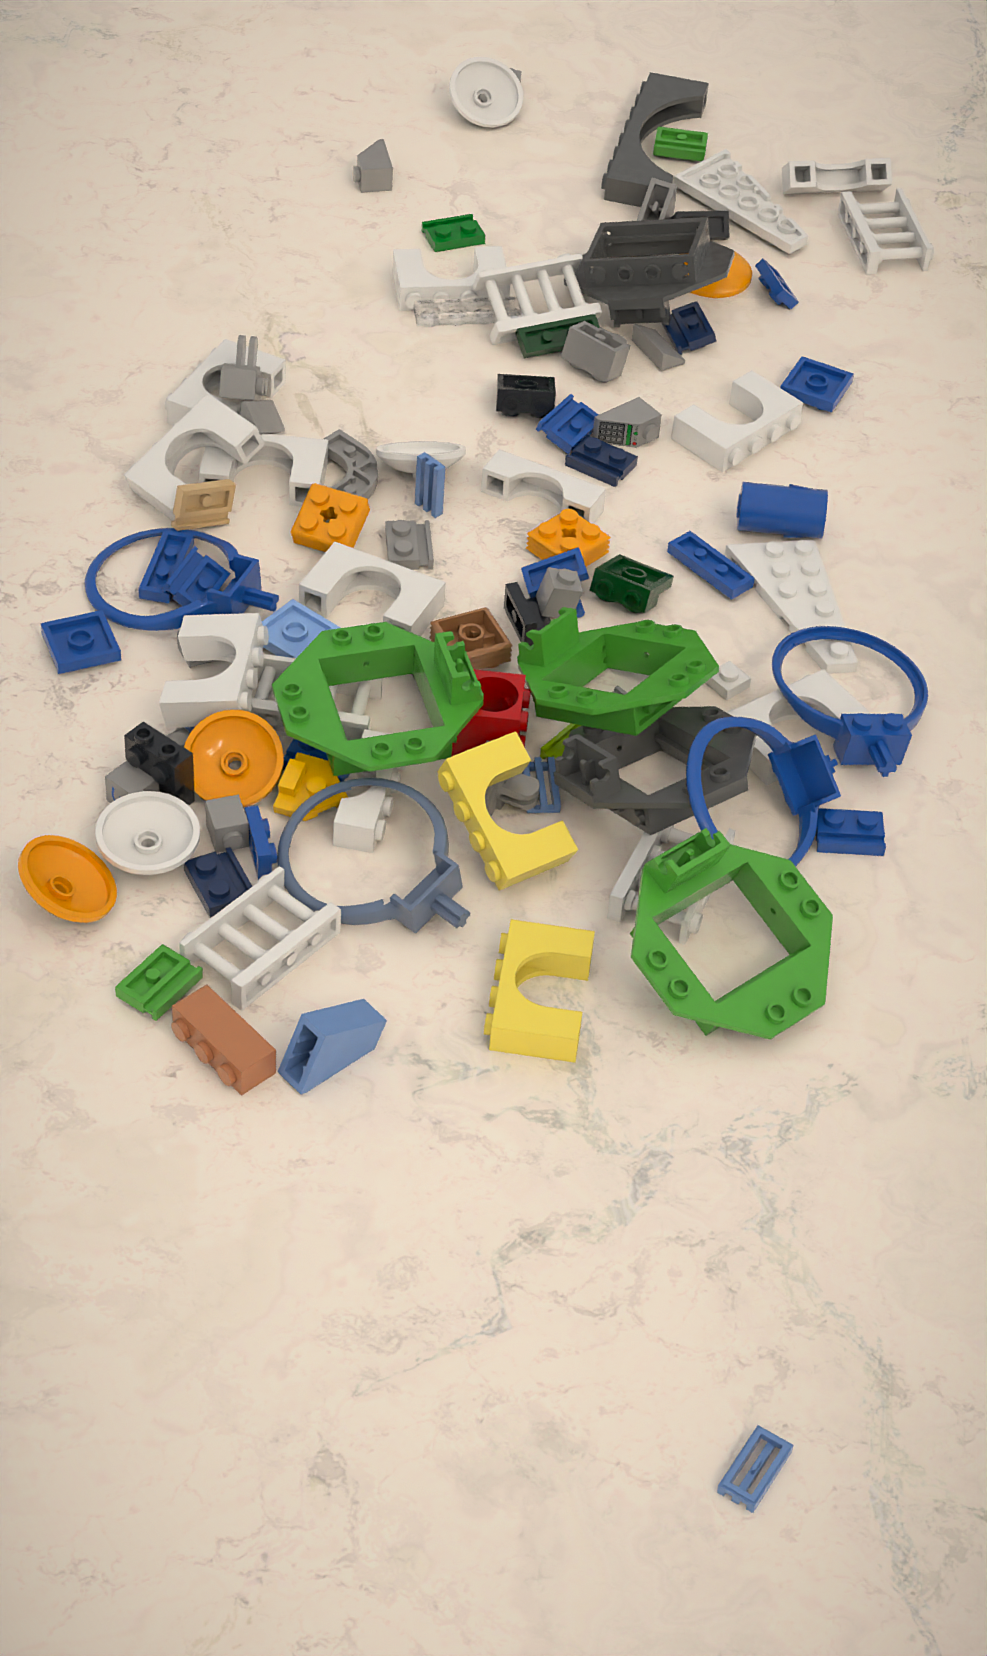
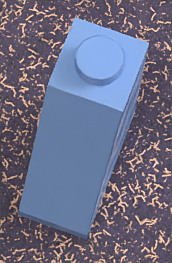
[278,999,387,1094]

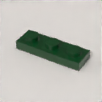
[515,314,600,358]

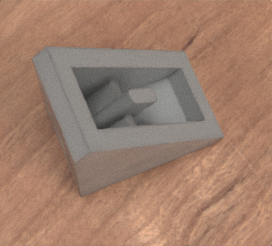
[637,178,677,221]

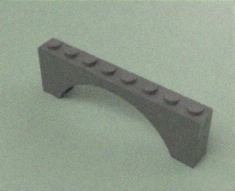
[601,72,709,207]

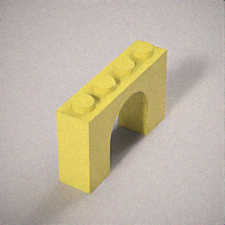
[437,731,578,891]
[484,919,595,1063]

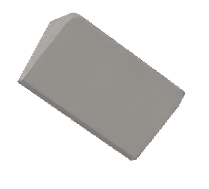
[632,324,685,371]
[240,400,285,433]

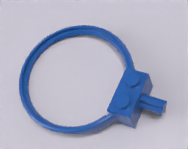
[85,528,279,631]
[772,626,928,777]
[686,717,841,867]

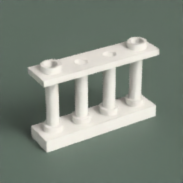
[838,188,934,275]
[472,253,602,345]
[250,654,383,740]
[607,825,737,945]
[179,866,341,1011]

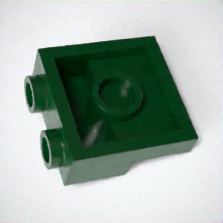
[589,554,674,614]

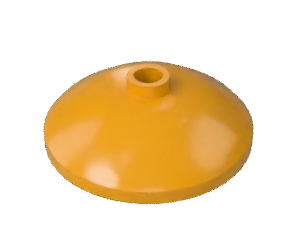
[678,251,752,298]
[184,710,284,808]
[18,835,117,923]

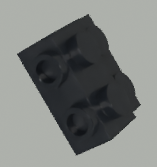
[496,374,556,418]
[124,721,195,805]

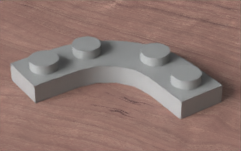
[324,429,378,499]

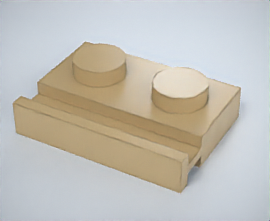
[171,479,236,531]

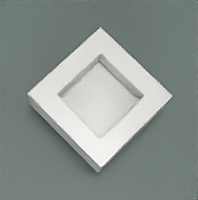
[705,661,751,700]

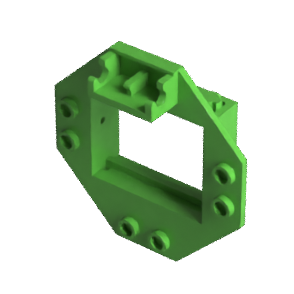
[517,607,719,736]
[272,622,484,776]
[630,828,833,1040]

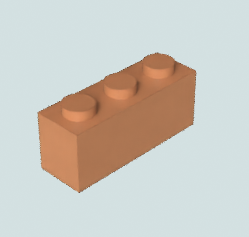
[171,984,276,1096]

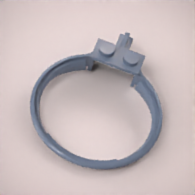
[277,778,470,934]

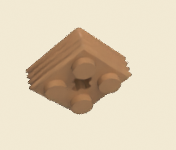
[429,607,513,670]

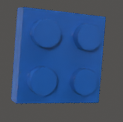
[780,356,854,413]
[40,610,121,674]

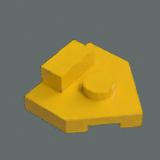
[273,752,348,821]

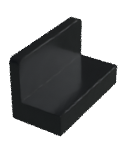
[671,211,730,240]
[504,582,551,646]

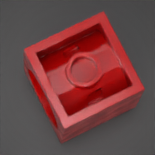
[451,669,531,757]

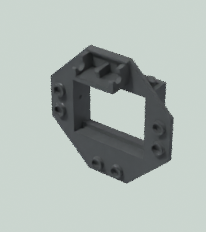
[564,217,735,328]
[553,706,757,835]

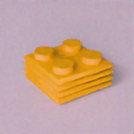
[291,483,370,552]
[526,508,611,567]

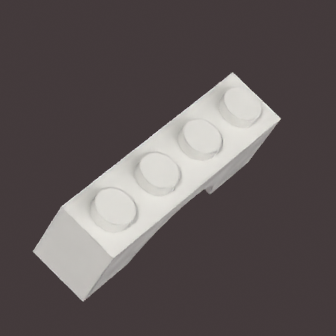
[782,158,892,194]
[481,449,606,524]
[333,729,406,853]

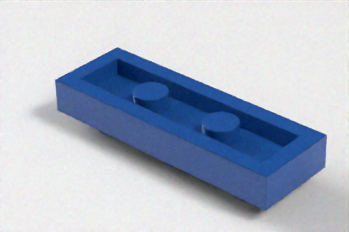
[138,530,194,604]
[667,531,754,600]

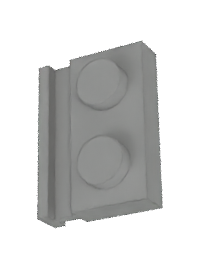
[385,520,434,570]

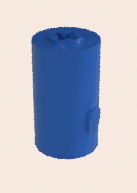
[736,482,828,539]

